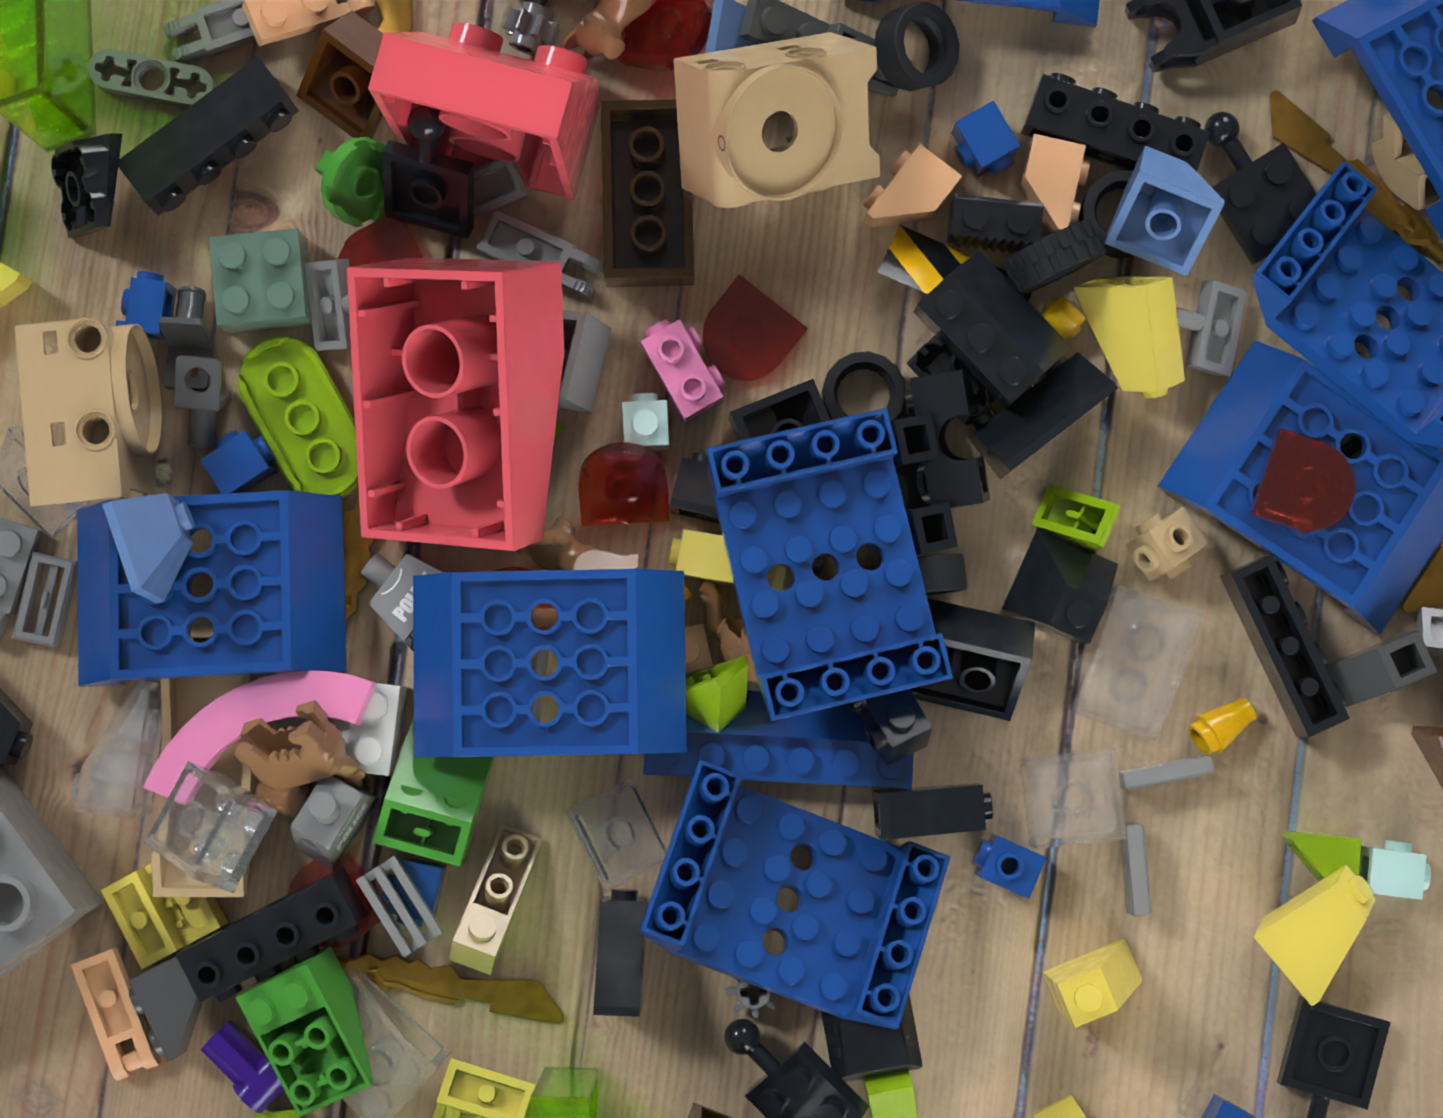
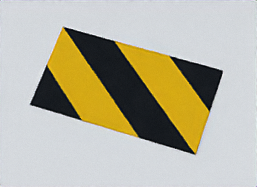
[878,224,1032,302]

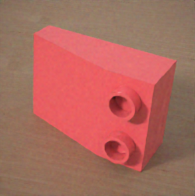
[368,22,602,200]
[347,258,564,551]

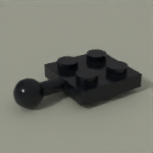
[382,105,474,239]
[1204,112,1316,265]
[1277,995,1391,1118]
[724,1019,869,1118]

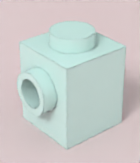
[622,393,670,452]
[1359,840,1431,900]

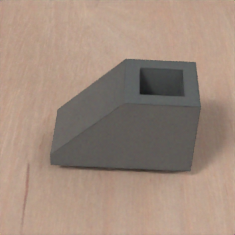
[1325,631,1437,707]
[128,957,203,1062]

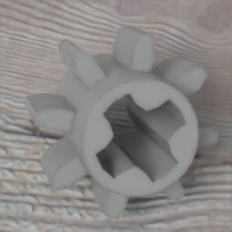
[503,1,560,56]
[725,978,776,1019]

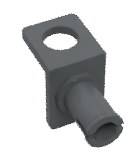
[158,286,214,391]
[174,355,232,449]

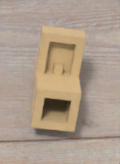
[1371,103,1440,210]

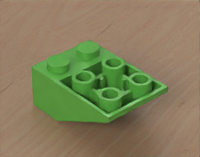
[372,714,495,867]
[235,946,374,1117]

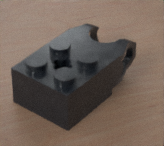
[1125,0,1302,73]

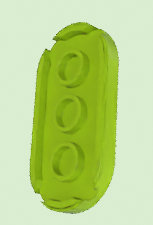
[238,336,358,497]

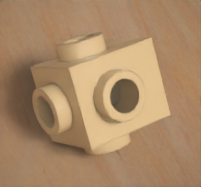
[1125,506,1209,581]

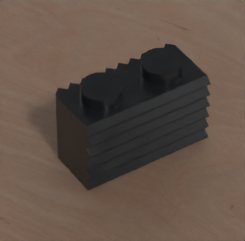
[946,194,1043,254]

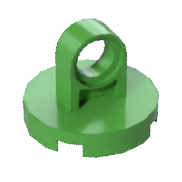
[314,137,385,227]

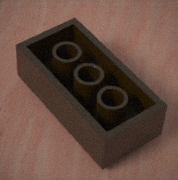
[601,99,694,287]

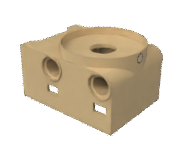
[674,32,880,208]
[14,318,163,516]

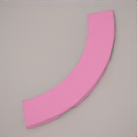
[143,670,377,805]

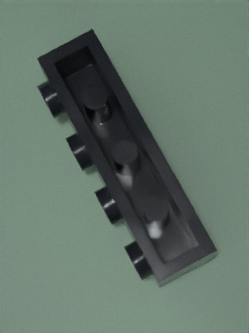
[118,56,299,216]
[1020,73,1210,172]
[1220,554,1350,738]
[848,689,932,765]
[176,866,368,1003]

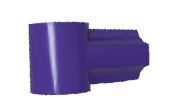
[201,1020,284,1113]

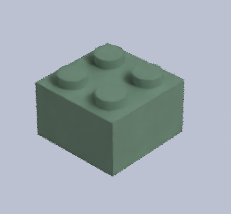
[209,228,312,333]

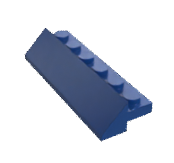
[643,690,914,789]

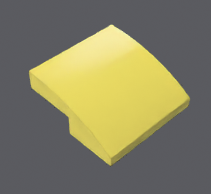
[101,864,228,969]
[432,1058,536,1118]

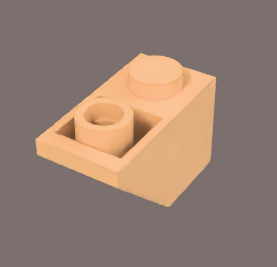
[1019,134,1090,234]
[863,144,962,227]

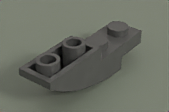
[739,0,898,97]

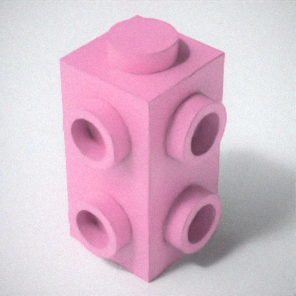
[641,319,727,424]

